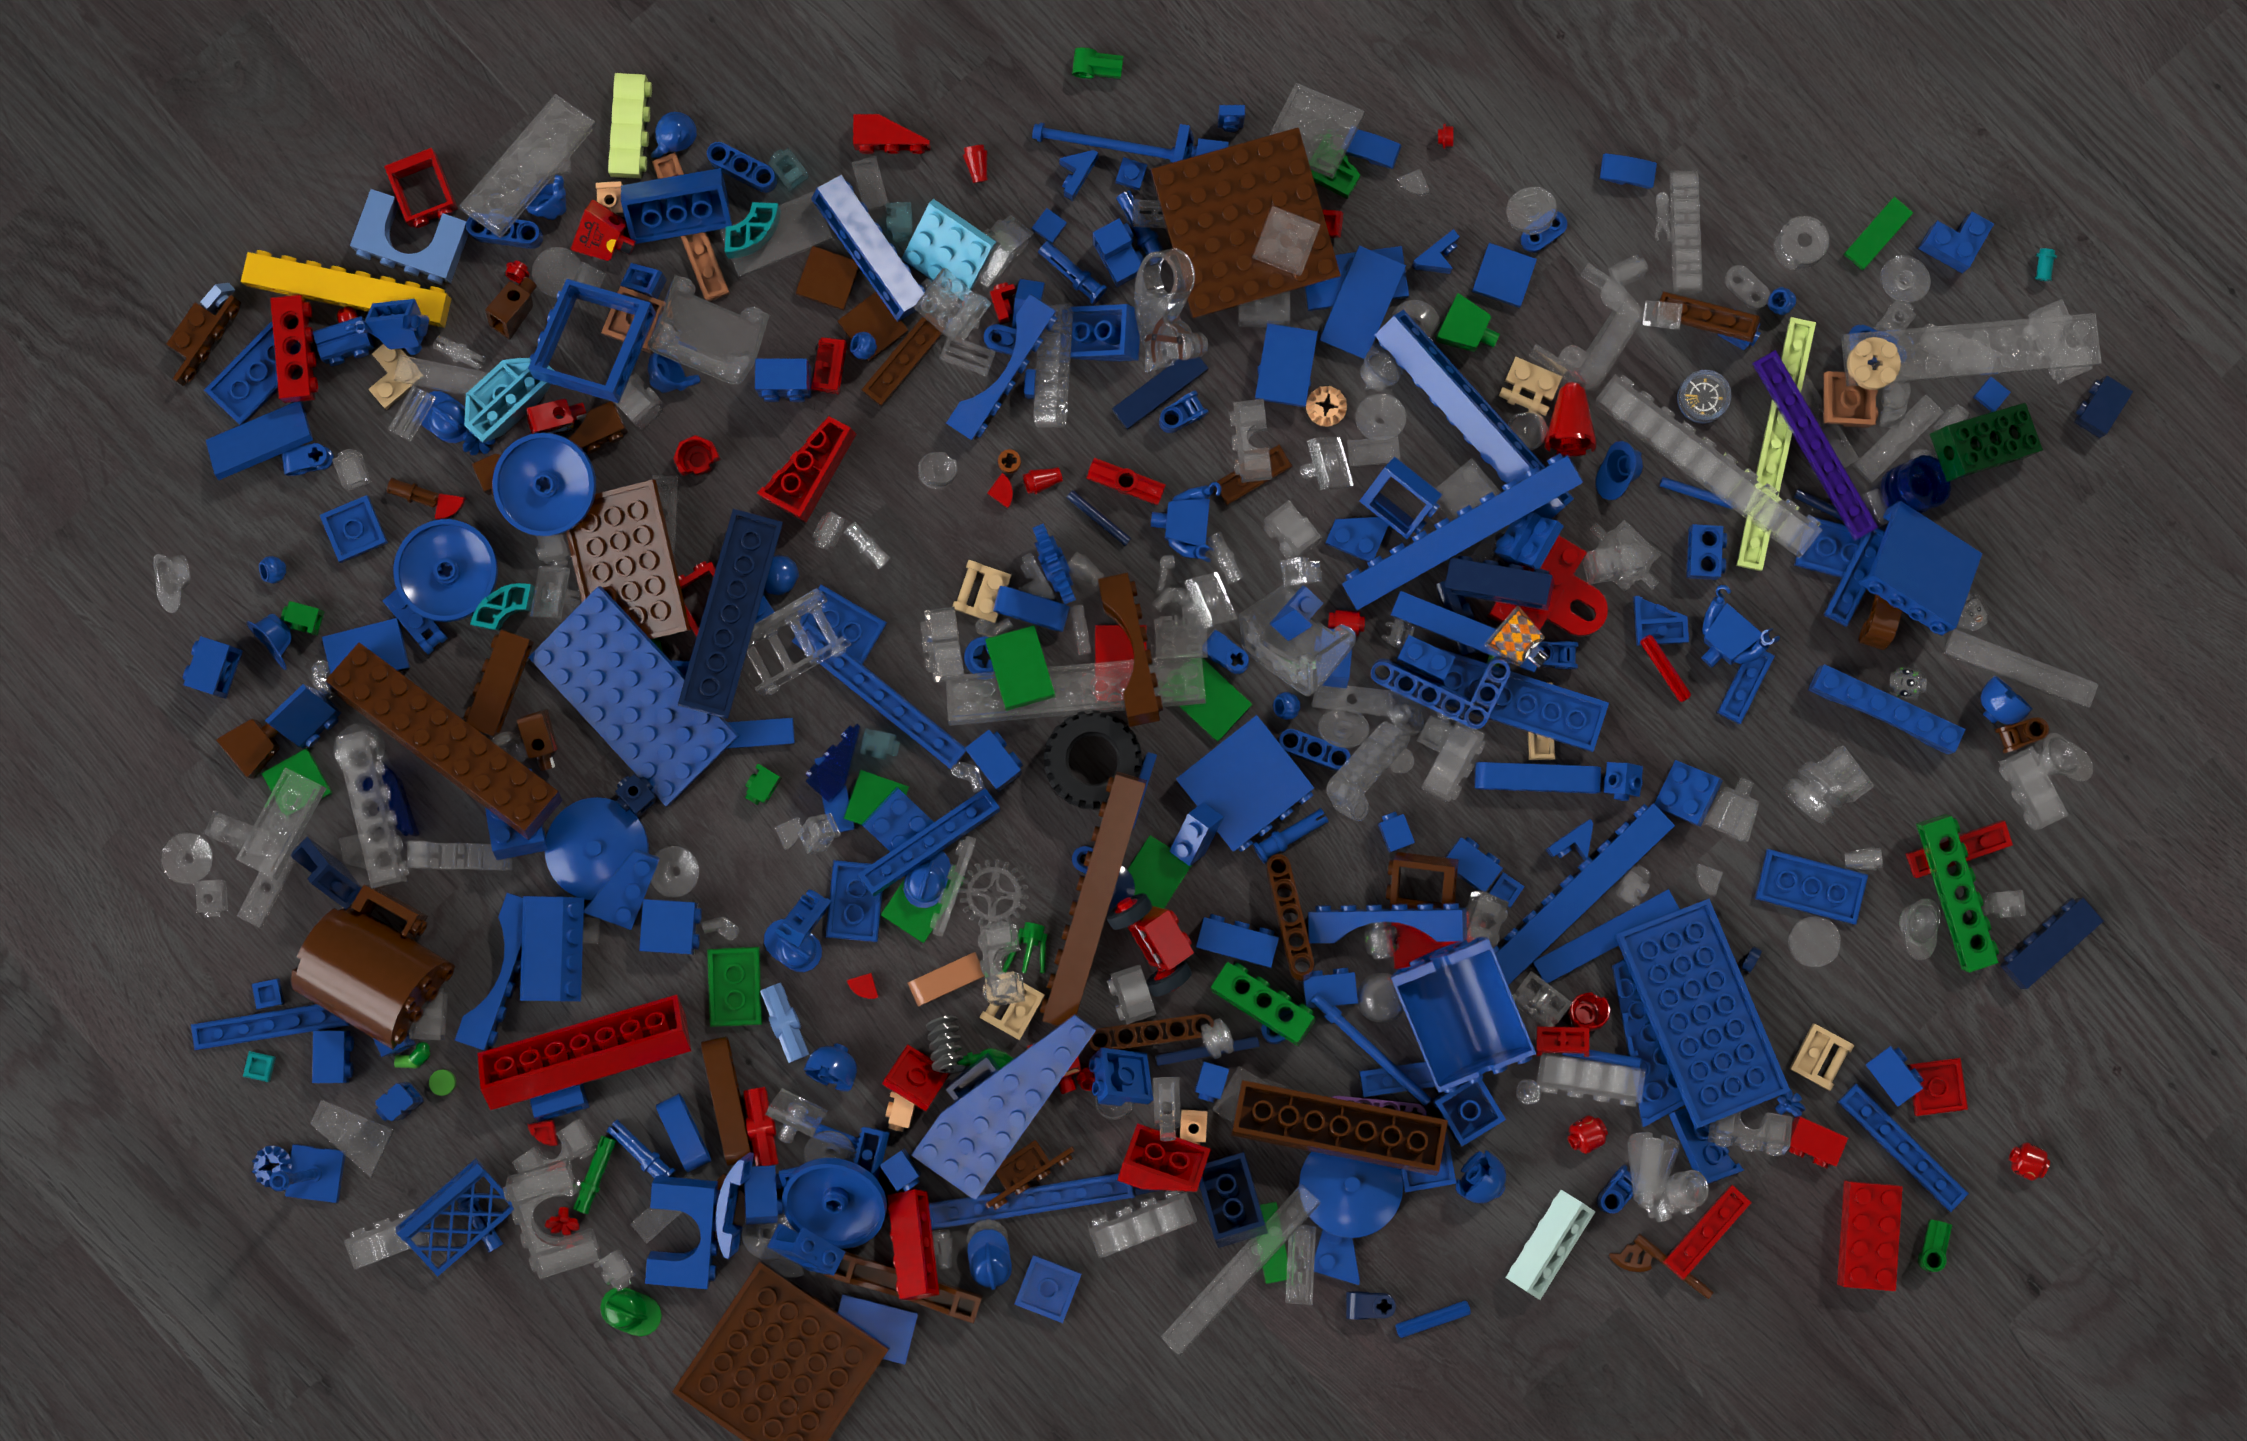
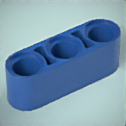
[707,142,777,193]
[466,214,543,249]
[993,586,1070,632]
[1278,729,1351,771]
[656,1093,711,1173]

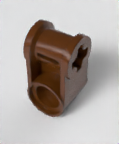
[1995,717,2049,754]

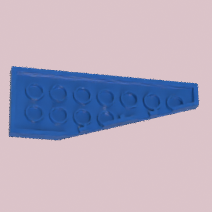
[911,1014,1096,1200]

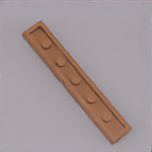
[652,153,730,303]

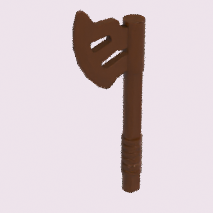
[1609,1233,1714,1299]

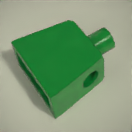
[1435,293,1500,352]

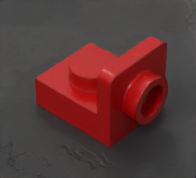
[990,282,1016,325]

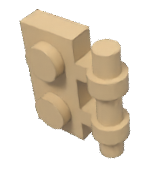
[1499,357,1563,416]

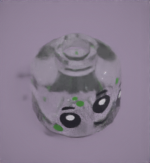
[1889,666,1927,701]
[1363,922,1399,959]

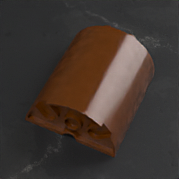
[291,904,455,1050]

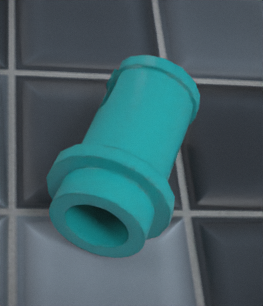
[2035,248,2057,281]

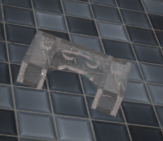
[503,1158,601,1279]

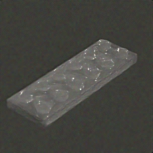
[459,94,596,238]

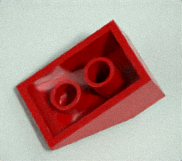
[1117,1123,1211,1192]

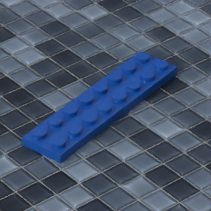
[1399,647,1609,752]

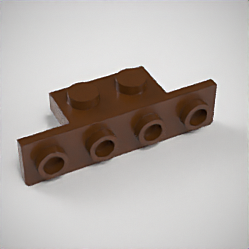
[166,295,241,386]
[985,1140,1075,1210]

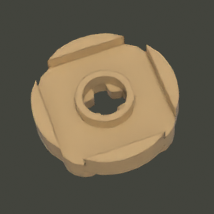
[1847,337,1901,390]

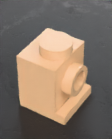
[596,181,625,217]
[885,1091,916,1132]
[1180,1109,1208,1145]

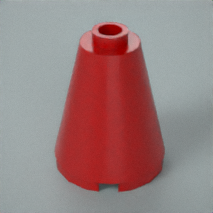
[1545,382,1597,456]

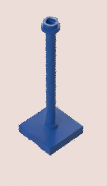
[1032,123,1194,163]
[269,1144,346,1203]

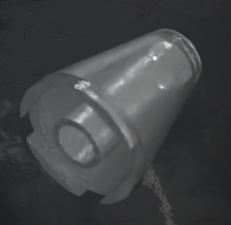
[1627,1132,1680,1209]

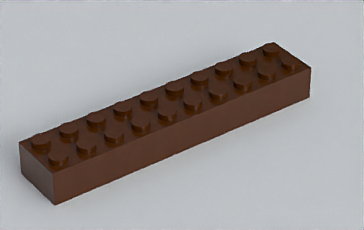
[325,642,562,840]

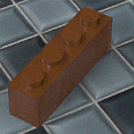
[464,630,534,738]

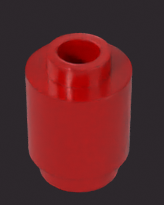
[1328,610,1365,637]

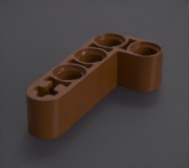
[1858,594,1902,650]

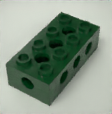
[1930,402,2043,482]

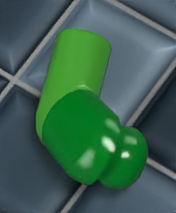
[394,1042,430,1068]

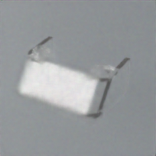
[1528,263,1644,392]

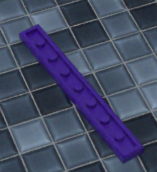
[1752,350,1878,541]

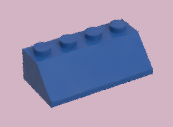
[621,168,732,244]
[520,896,584,1002]

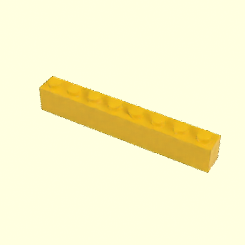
[241,250,451,328]

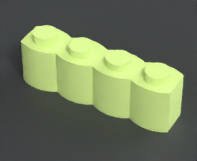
[608,73,652,179]

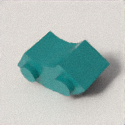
[725,202,781,259]
[470,583,535,631]

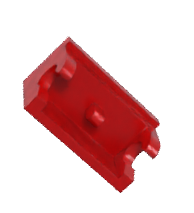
[811,337,847,394]
[1537,1027,1589,1057]

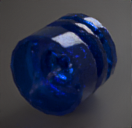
[1880,455,1951,513]

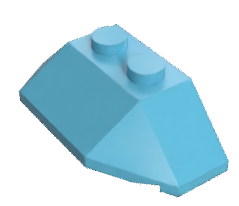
[464,358,553,443]

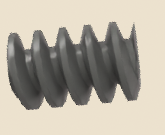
[926,1015,965,1073]

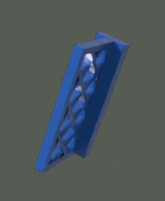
[395,1158,518,1277]

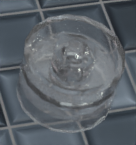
[1782,760,1850,825]

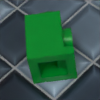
[281,601,325,636]
[745,764,782,805]

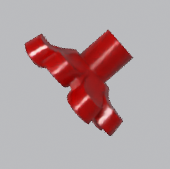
[545,1207,580,1235]

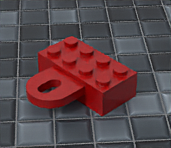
[1487,535,1608,641]

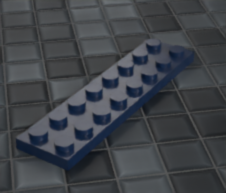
[678,509,783,719]

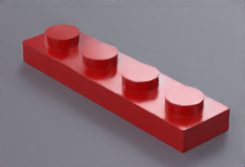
[1906,820,2013,878]
[1663,1185,1752,1280]

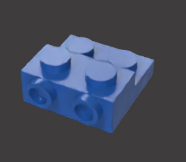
[1495,511,1564,569]
[1089,1048,1154,1106]

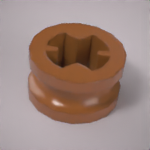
[998,449,1021,474]

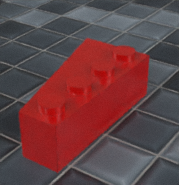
[757,416,857,523]

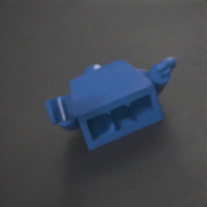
[344,299,429,355]
[1151,482,1221,562]
[1701,585,1780,668]

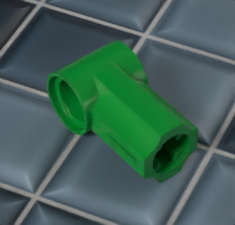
[1072,47,1123,79]
[1918,1219,1952,1272]

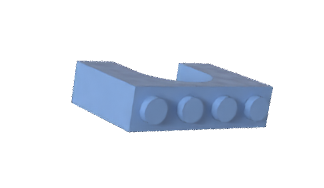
[350,189,469,285]

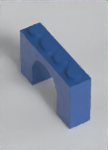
[645,1176,720,1289]

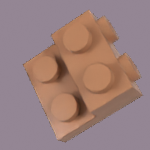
[601,286,673,354]
[1824,371,1878,428]

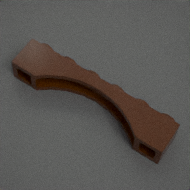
[472,401,628,496]
[1098,573,1163,727]
[824,1252,983,1323]

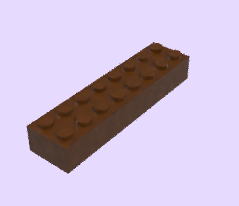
[1231,1080,1448,1176]

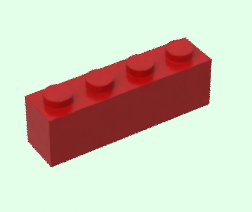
[887,1189,939,1300]

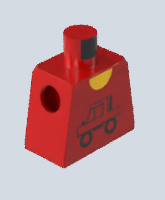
[570,199,636,261]

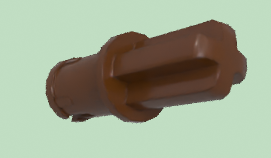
[387,478,439,508]

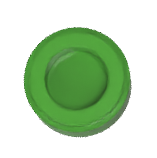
[429,1070,456,1096]

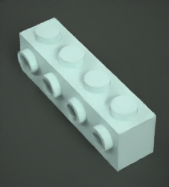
[1505,1190,1595,1300]

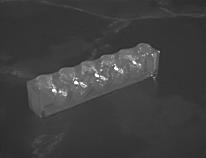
[335,730,409,890]

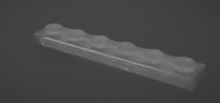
[1943,629,2099,708]

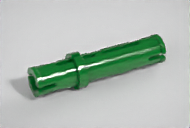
[573,1135,617,1214]

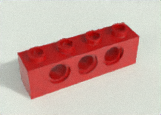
[270,295,318,403]

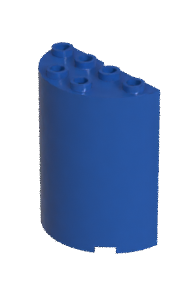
[1391,937,1536,1093]

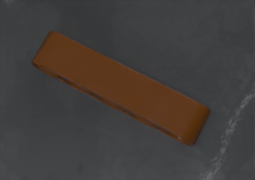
[1267,854,1314,981]
[1089,1014,1215,1051]
[701,1036,754,1166]

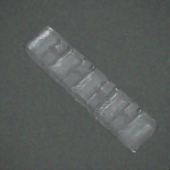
[1670,170,1702,293]
[1034,304,1073,428]

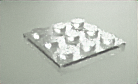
[1269,83,1365,179]

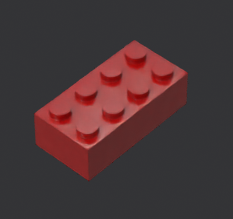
[1837,1180,1903,1291]

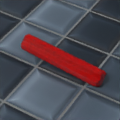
[1640,635,1691,702]

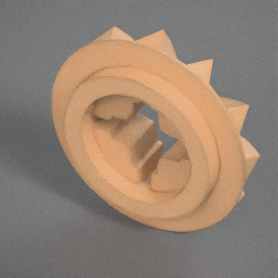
[1306,386,1347,427]

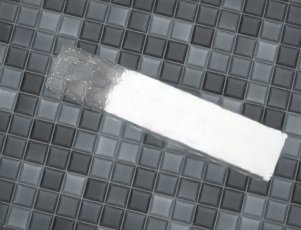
[1595,375,1822,559]

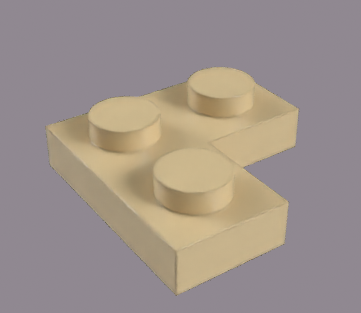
[368,344,425,410]

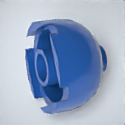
[1980,676,2033,725]
[804,1043,857,1091]
[1456,1150,1506,1204]

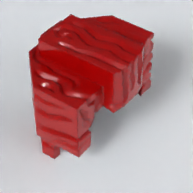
[673,435,721,477]

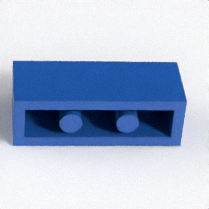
[1195,914,1279,968]

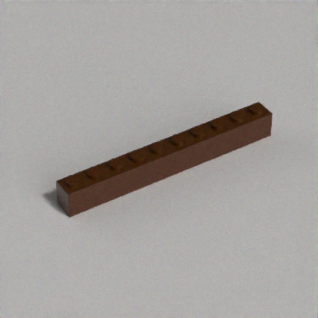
[1040,771,1147,1026]

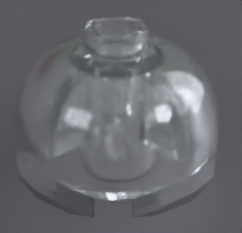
[1356,972,1404,1024]

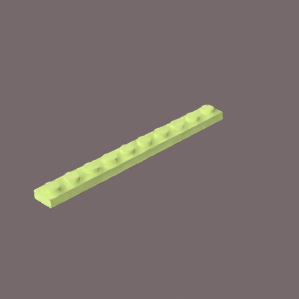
[1736,317,1816,571]

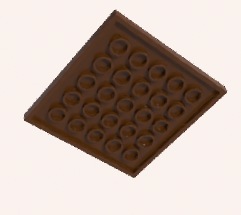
[1150,127,1341,319]
[672,1260,890,1441]

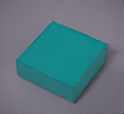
[243,1051,276,1082]

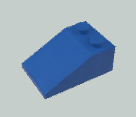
[1057,304,1142,361]
[265,684,342,748]

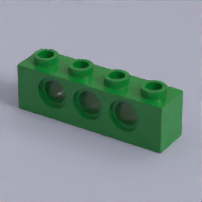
[1211,962,1316,1047]

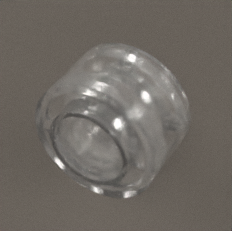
[1201,1018,1234,1059]
[1666,1170,1709,1209]

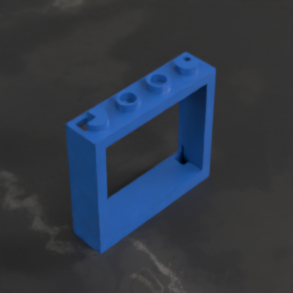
[528,279,656,403]

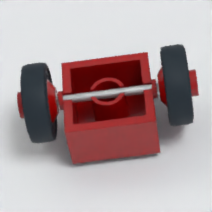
[1106,893,1194,997]

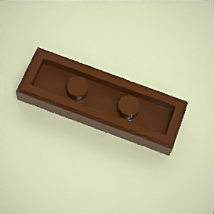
[1215,444,1292,506]

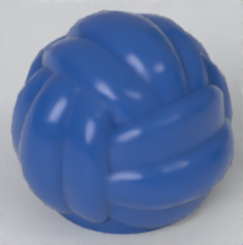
[1767,287,1796,316]
[850,332,877,359]
[259,556,286,583]
[1273,692,1300,720]

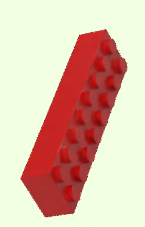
[477,995,691,1110]

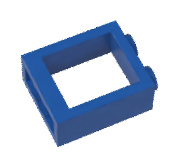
[1359,456,1442,539]

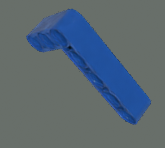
[1371,656,1511,729]

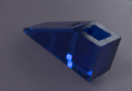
[805,724,861,803]
[356,760,419,837]

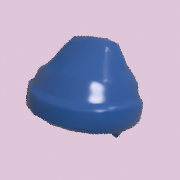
[651,112,697,158]
[525,175,566,220]
[647,350,701,393]

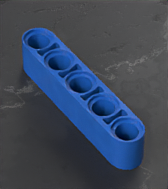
[1475,762,1601,793]

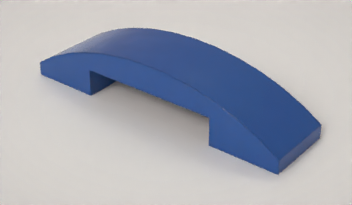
[716,1152,754,1259]

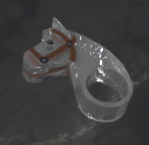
[1134,249,1208,373]

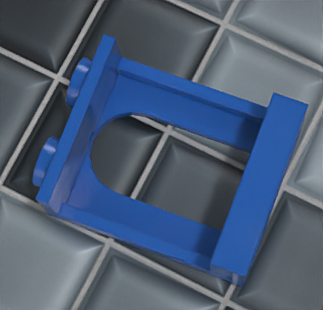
[767,1224,845,1276]

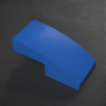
[1342,127,1401,169]
[1599,154,1657,189]

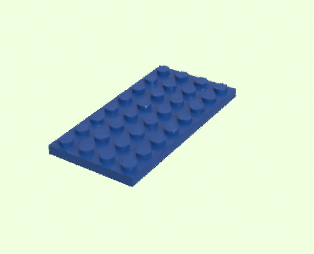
[528,586,740,807]
[1615,899,1790,1129]

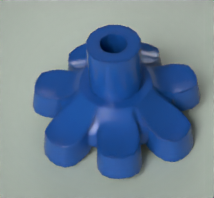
[463,431,495,455]
[1775,1089,1806,1117]

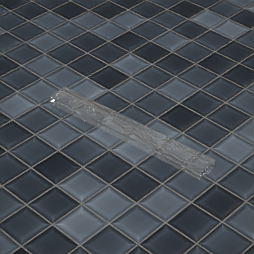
[1161,1184,1321,1356]

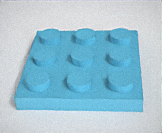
[901,199,996,302]

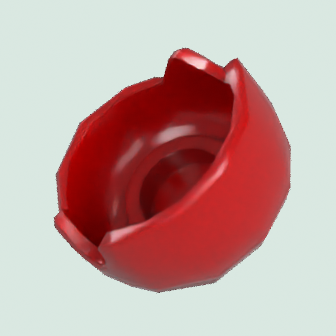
[1568,992,1611,1032]

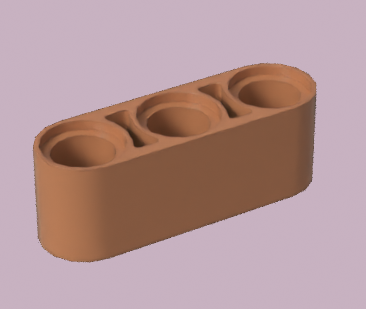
[907,952,986,1007]

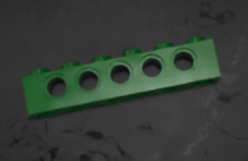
[1916,814,1999,973]

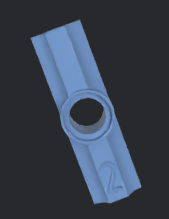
[760,982,810,1063]

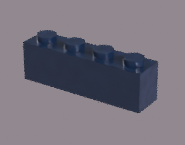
[1445,556,1554,611]
[2000,897,2104,989]

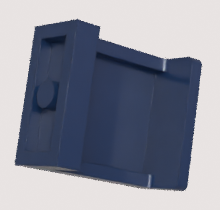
[290,836,362,909]

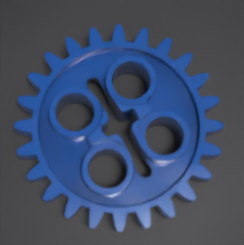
[1032,523,1076,604]

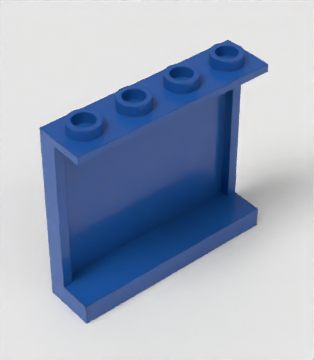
[1859,501,1982,636]
[1176,715,1315,852]

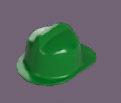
[600,1287,662,1337]

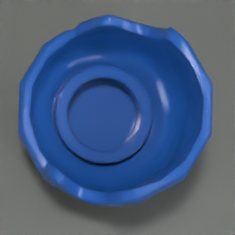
[765,555,799,595]

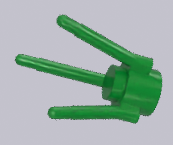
[1000,922,1048,977]

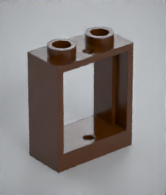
[1386,852,1459,909]

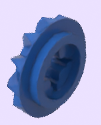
[964,637,995,678]
[252,1146,292,1187]

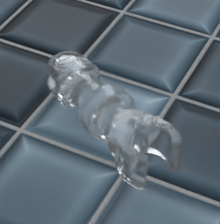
[1655,192,1671,242]

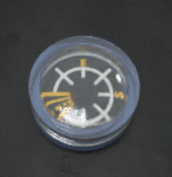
[1677,370,1731,423]

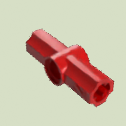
[1086,458,1166,506]
[743,1087,779,1166]

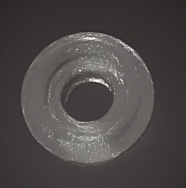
[1516,1079,1542,1104]

